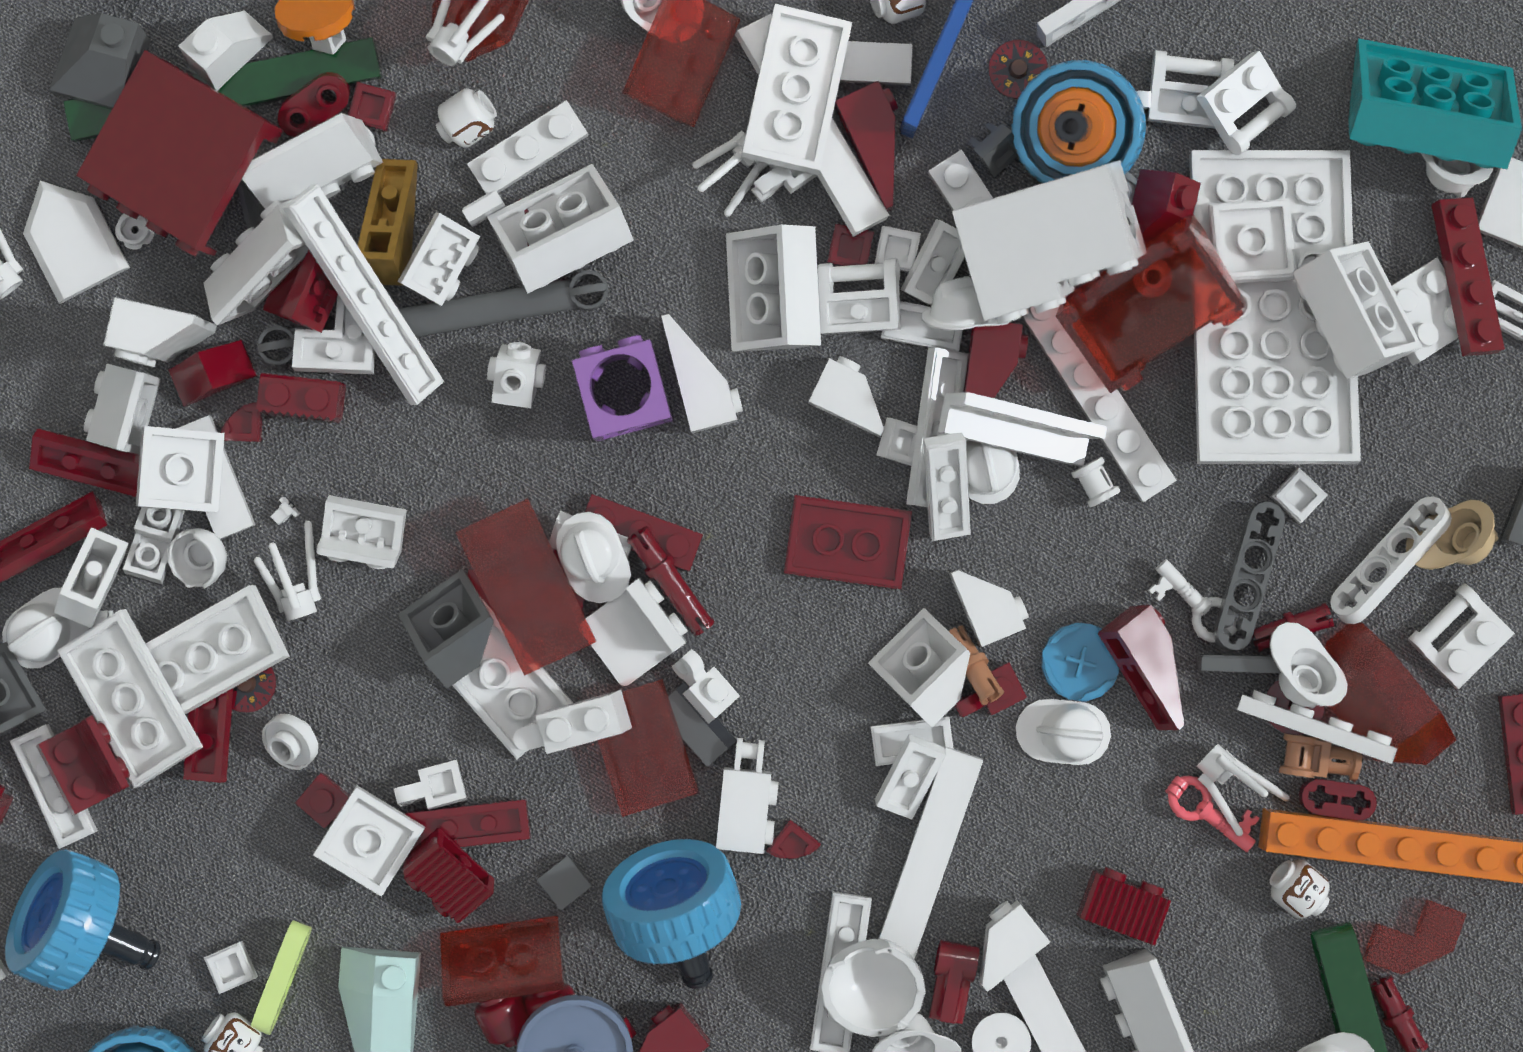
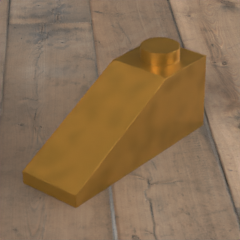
[358,159,418,286]

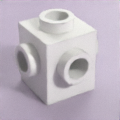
[487,342,546,408]

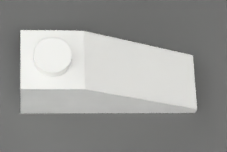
[661,314,743,433]

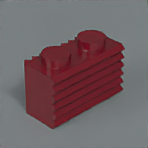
[256,373,346,423]
[403,828,495,923]
[1077,867,1171,945]

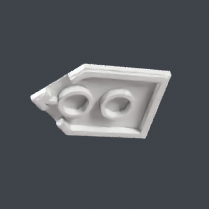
[23,181,130,304]

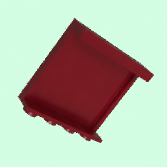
[76,50,284,256]

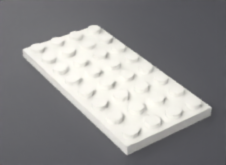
[1189,150,1361,464]

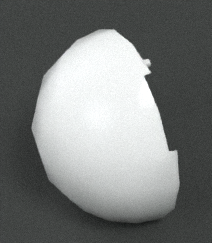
[821,939,926,1037]

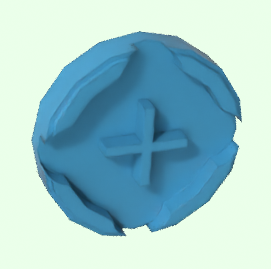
[1041,623,1119,701]

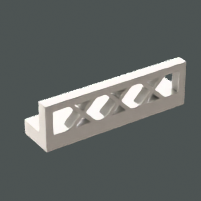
[938,392,1106,466]

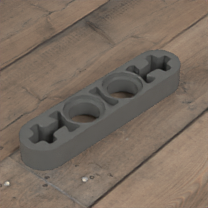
[1213,502,1285,652]

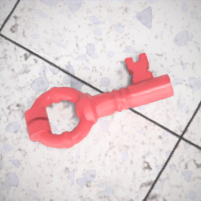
[1166,775,1260,852]

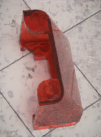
[1056,214,1246,393]

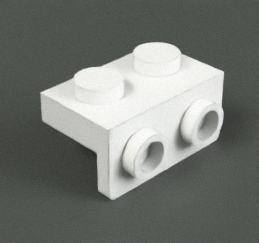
[316,495,407,569]

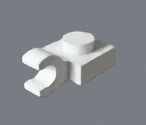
[751,163,817,202]
[672,649,740,724]
[394,760,468,810]

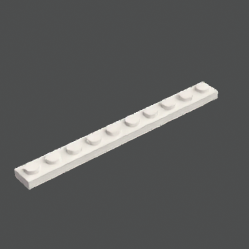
[928,149,1177,502]

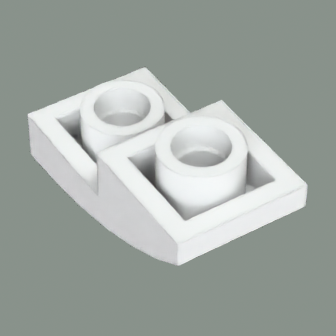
[123,507,184,584]

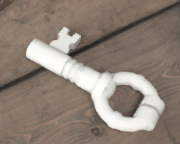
[1147,559,1237,643]

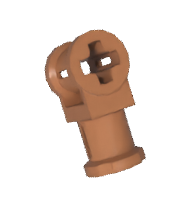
[1279,733,1362,781]

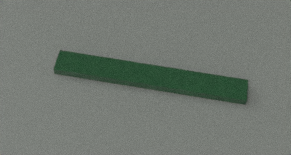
[63,37,382,142]

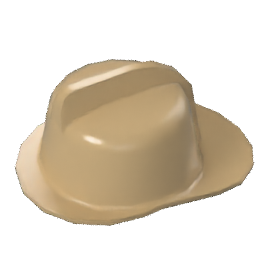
[1406,500,1499,570]

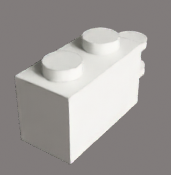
[513,690,632,754]
[716,738,779,854]

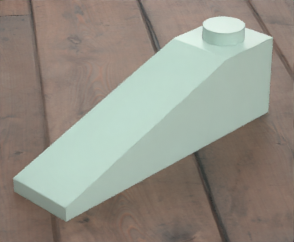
[338,947,421,1052]

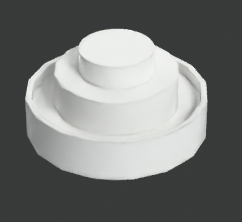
[262,714,318,770]

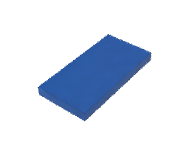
[899,0,974,139]

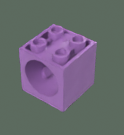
[572,335,673,442]

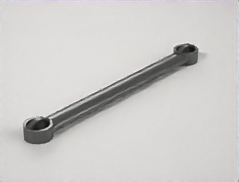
[257,270,609,366]

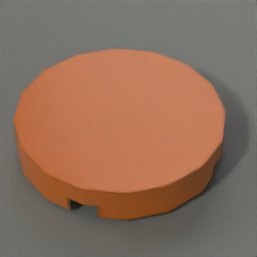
[275,0,355,41]

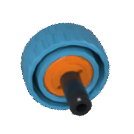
[1011,60,1146,184]

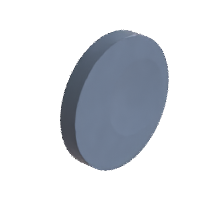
[516,995,633,1052]

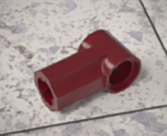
[929,940,980,1024]

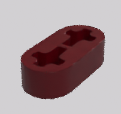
[1299,778,1377,821]

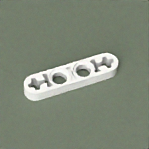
[1330,496,1452,624]

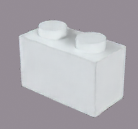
[54,527,128,628]

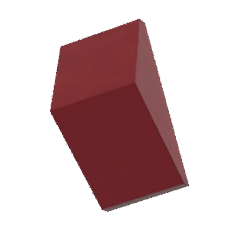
[168,340,258,407]

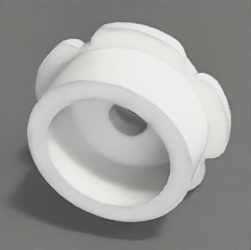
[115,214,155,250]

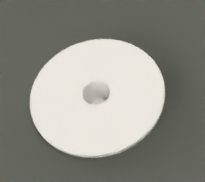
[972,1013,1031,1052]

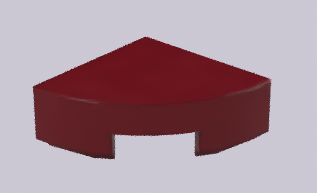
[221,402,262,442]
[766,819,821,859]

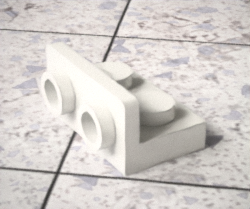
[398,212,480,306]

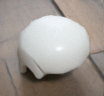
[167,528,227,589]

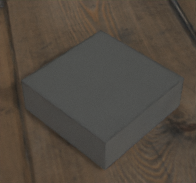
[537,854,593,911]

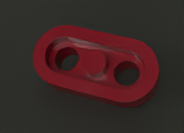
[278,72,350,137]

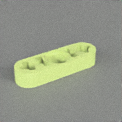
[251,920,312,1035]

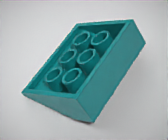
[1348,38,1522,169]

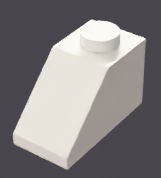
[178,11,273,90]
[808,356,884,437]
[949,570,1029,647]
[980,901,1050,992]

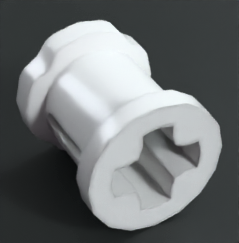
[1071,456,1121,507]

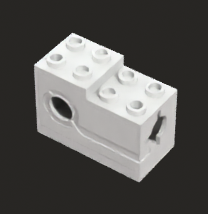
[952,160,1147,324]

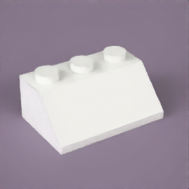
[242,113,383,209]
[487,164,634,294]
[204,199,309,325]
[726,224,821,352]
[1292,241,1423,379]
[104,298,217,367]
[1100,949,1194,1052]

